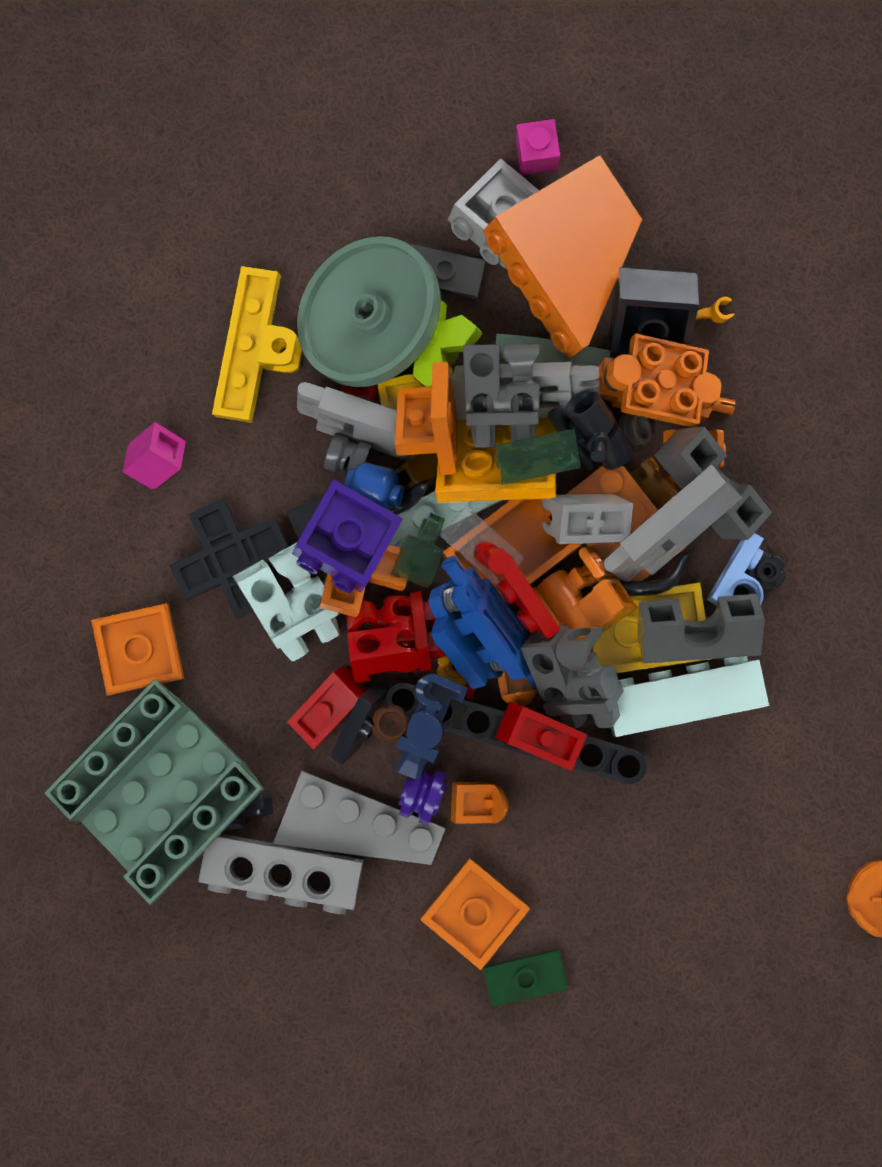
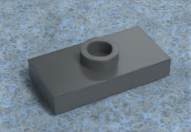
[412,244,486,299]

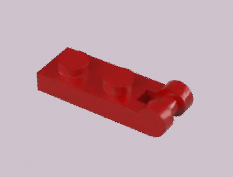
[474,541,561,639]

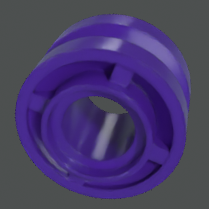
[398,766,446,825]

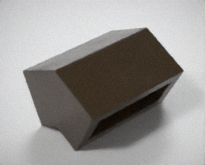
[395,453,438,496]

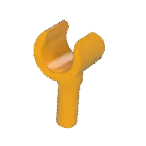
[696,297,734,323]

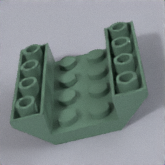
[45,679,264,905]

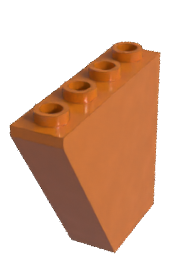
[482,155,642,361]

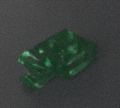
[392,513,445,588]

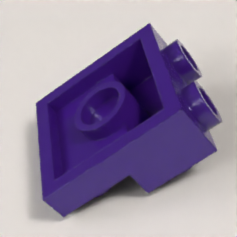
[292,479,403,594]

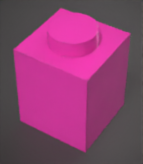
[515,119,560,176]

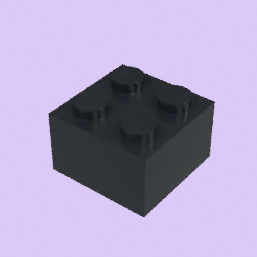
[610,267,699,358]

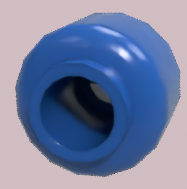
[344,462,404,511]

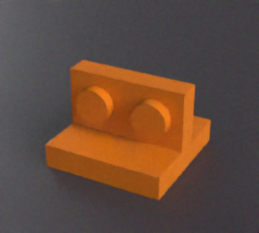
[395,362,458,475]

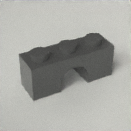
[654,427,772,540]
[638,594,765,664]

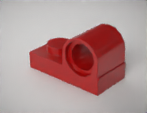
[287,665,369,750]
[494,701,587,771]

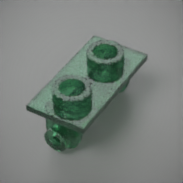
[494,428,580,484]

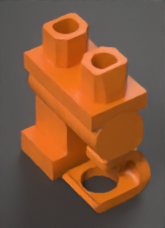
[517,547,638,640]

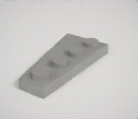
[273,771,446,865]

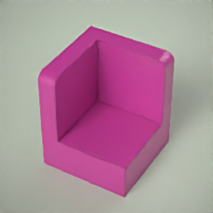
[122,422,186,489]

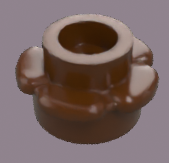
[372,705,410,744]

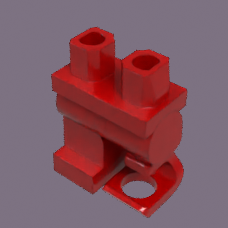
[346,591,446,684]

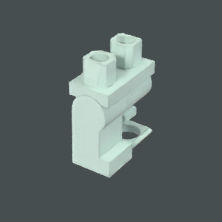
[232,543,341,661]

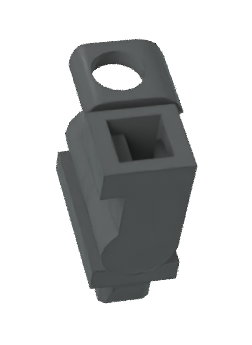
[463,344,541,447]
[521,625,624,729]

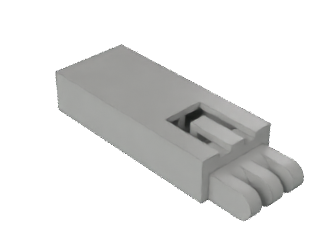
[452,362,601,420]
[297,382,407,459]
[604,465,742,582]

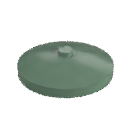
[297,236,441,387]

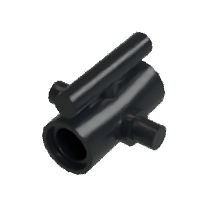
[547,389,634,472]

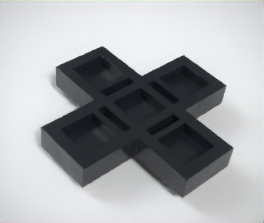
[169,498,289,619]

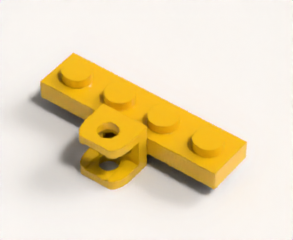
[212,266,303,423]

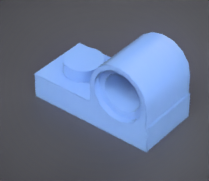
[706,533,764,606]

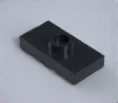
[331,683,388,765]

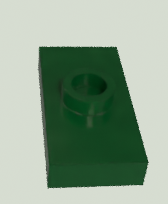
[483,949,568,1007]

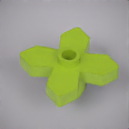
[413,300,482,387]

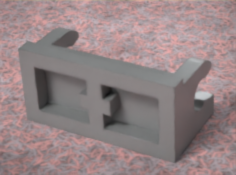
[542,494,633,544]

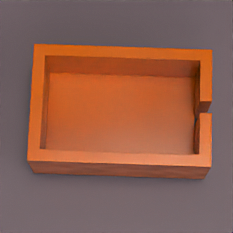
[443,499,583,603]

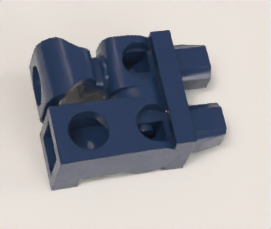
[396,673,468,780]

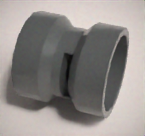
[324,433,373,473]

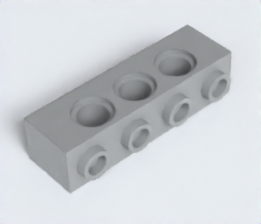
[198,834,364,914]

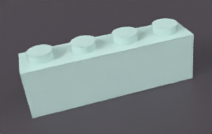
[610,656,769,737]

